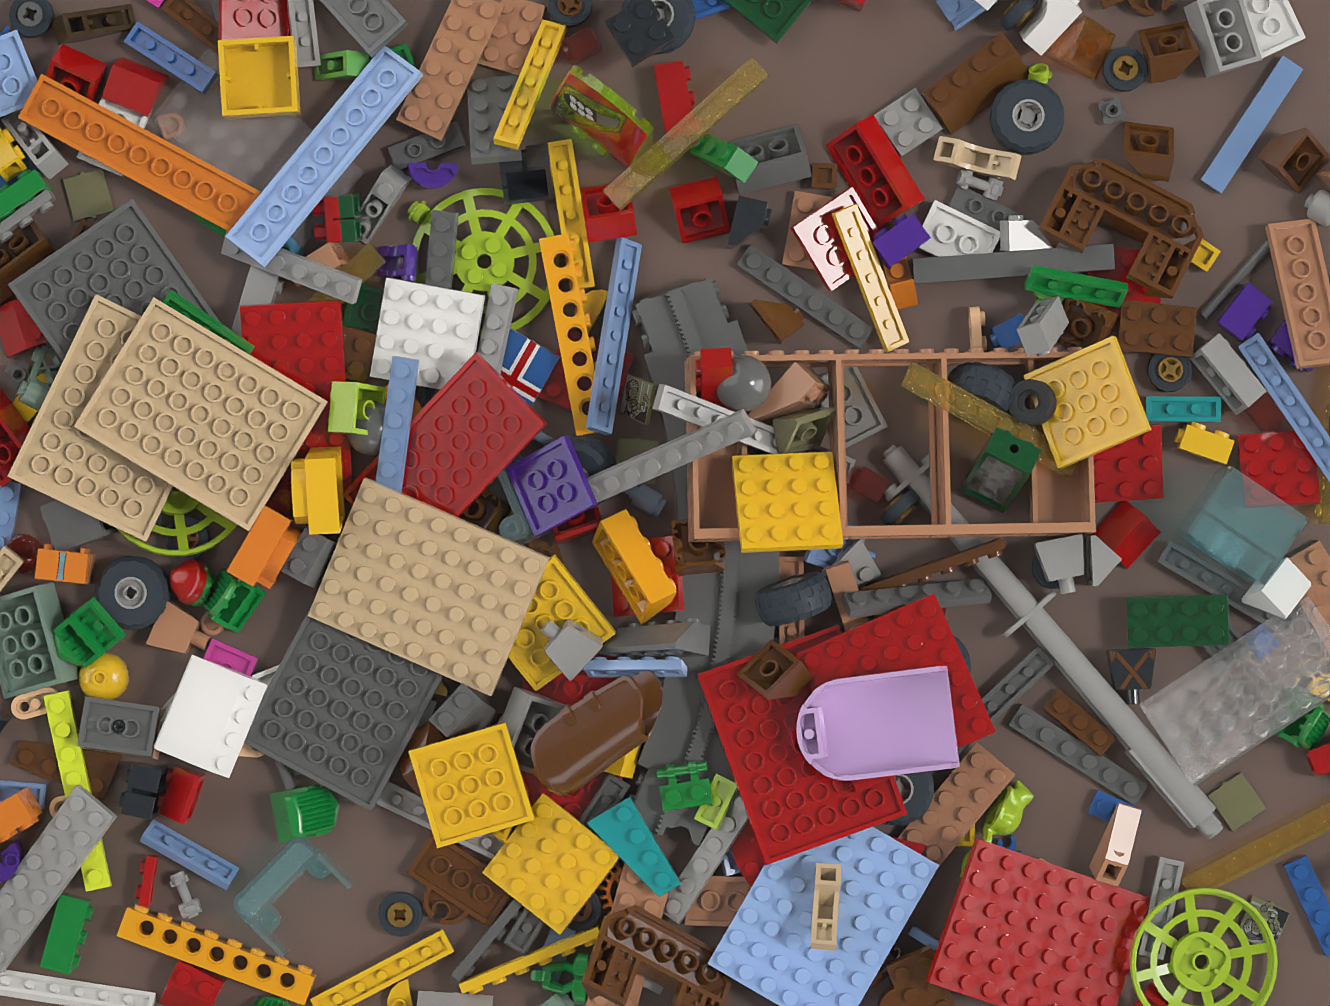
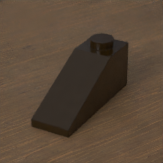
[52,4,136,45]

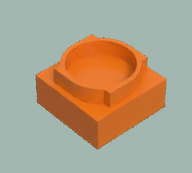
[227,505,303,589]

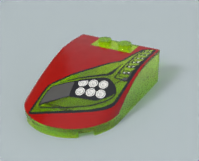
[551,65,654,171]

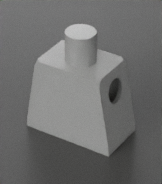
[1033,534,1084,594]
[540,619,603,681]

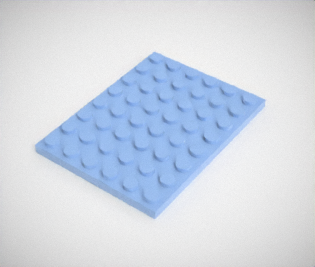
[708,827,939,1006]

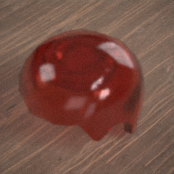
[7,534,43,574]

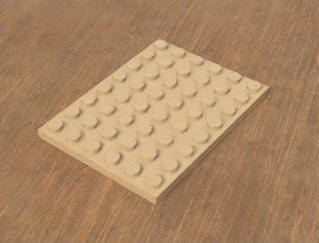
[7,294,173,542]
[74,297,328,531]
[308,478,550,696]

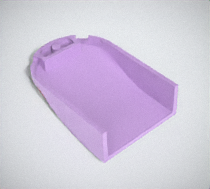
[796,666,960,781]

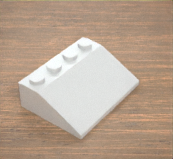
[153,655,267,778]

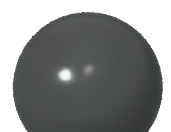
[717,355,771,412]
[346,401,386,457]

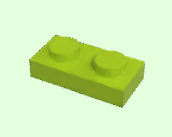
[694,774,738,830]

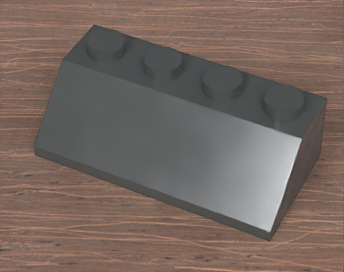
[600,618,710,660]

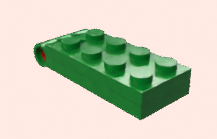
[0,169,54,223]

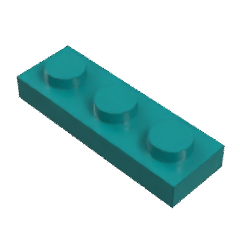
[1145,396,1221,422]

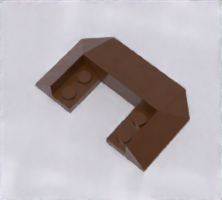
[1038,158,1204,299]
[581,905,731,1006]

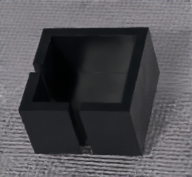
[605,0,675,68]
[499,143,554,205]
[119,762,168,820]

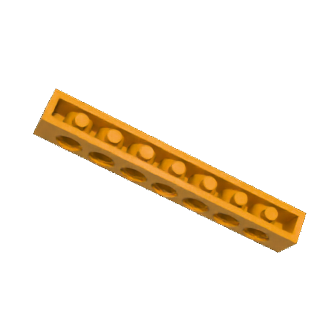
[539,233,597,436]
[117,904,317,1005]

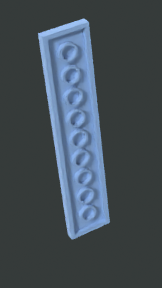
[225,46,423,268]

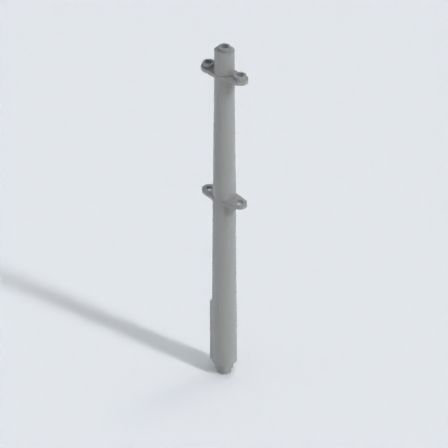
[882,445,1223,840]

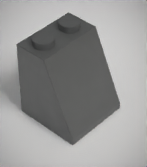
[40,500,120,551]
[281,527,338,590]
[429,683,502,739]

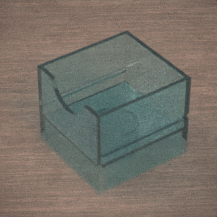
[1175,466,1309,585]

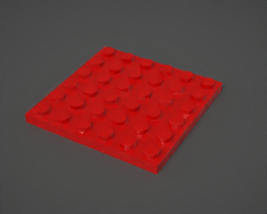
[796,593,996,793]

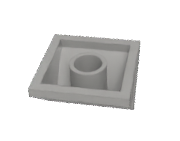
[1085,535,1122,586]

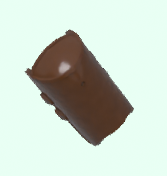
[531,671,663,796]

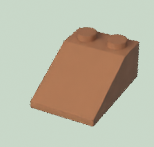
[748,362,831,425]

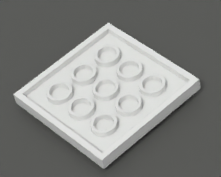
[370,278,485,389]

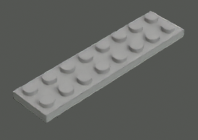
[0,785,117,973]

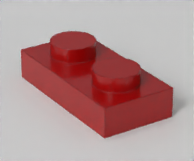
[136,854,159,907]

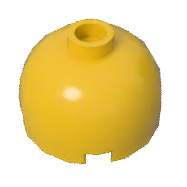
[79,652,129,700]

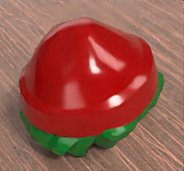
[170,559,214,606]

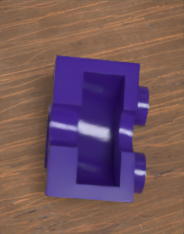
[407,162,458,189]
[377,244,417,282]
[0,840,24,882]

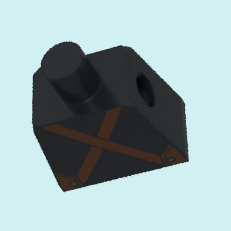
[1106,648,1156,704]

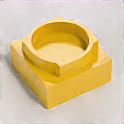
[218,36,301,119]
[291,446,345,535]

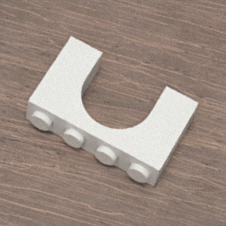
[975,0,1082,56]

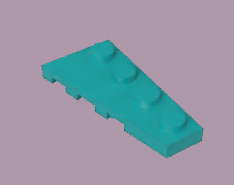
[587,797,682,897]

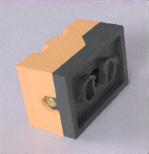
[77,696,165,760]

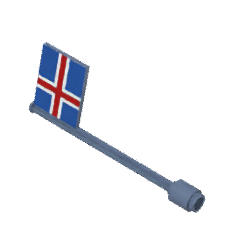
[500,327,667,517]

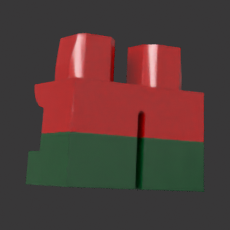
[312,193,363,242]

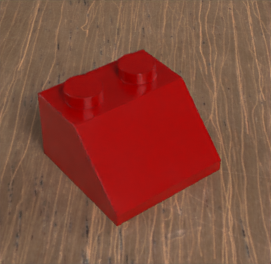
[46,44,108,102]
[669,176,730,244]
[580,181,638,243]
[0,299,47,358]
[157,765,206,825]
[160,960,226,1006]

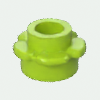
[1028,63,1052,84]
[408,201,430,224]

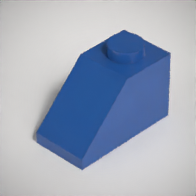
[989,313,1024,348]

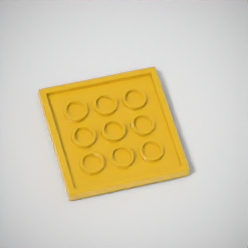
[1023,336,1151,469]
[731,452,843,553]
[508,554,616,691]
[408,722,535,848]
[482,793,620,935]

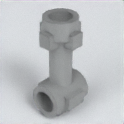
[956,169,1004,200]
[170,871,203,919]

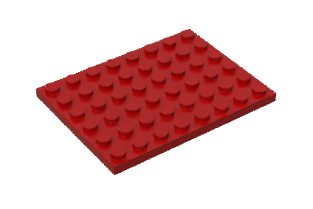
[697,625,907,866]
[926,838,1150,1006]

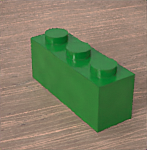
[687,130,758,183]
[40,892,94,975]

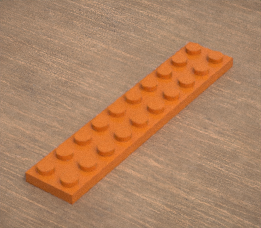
[18,74,262,231]

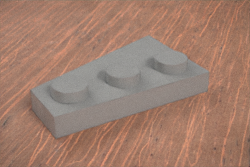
[820,539,882,605]

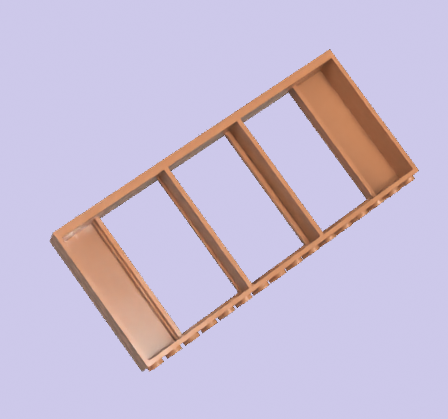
[684,347,1096,542]

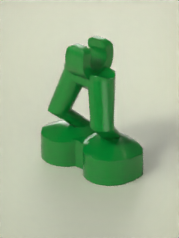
[531,954,589,1003]

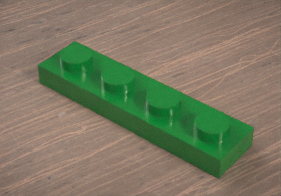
[1024,265,1128,308]
[162,290,255,355]

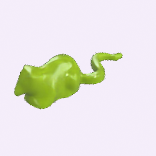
[960,780,1034,878]

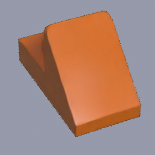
[882,256,918,310]

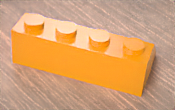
[592,509,676,624]

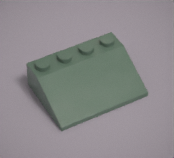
[0,582,79,699]

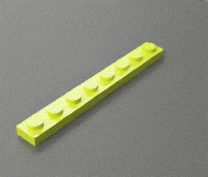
[43,690,112,892]

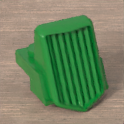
[202,569,266,633]
[53,597,126,668]
[1266,687,1330,751]
[270,784,340,843]

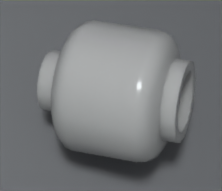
[1304,190,1330,226]

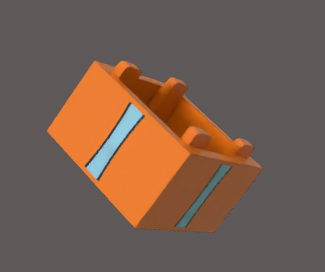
[35,544,96,584]

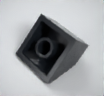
[727,195,772,250]

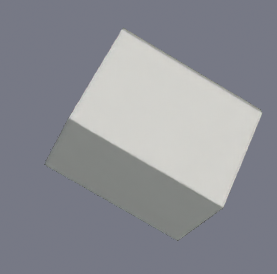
[1242,557,1311,619]

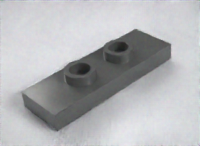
[388,121,466,171]
[949,185,1026,231]

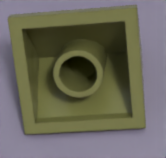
[772,407,836,454]

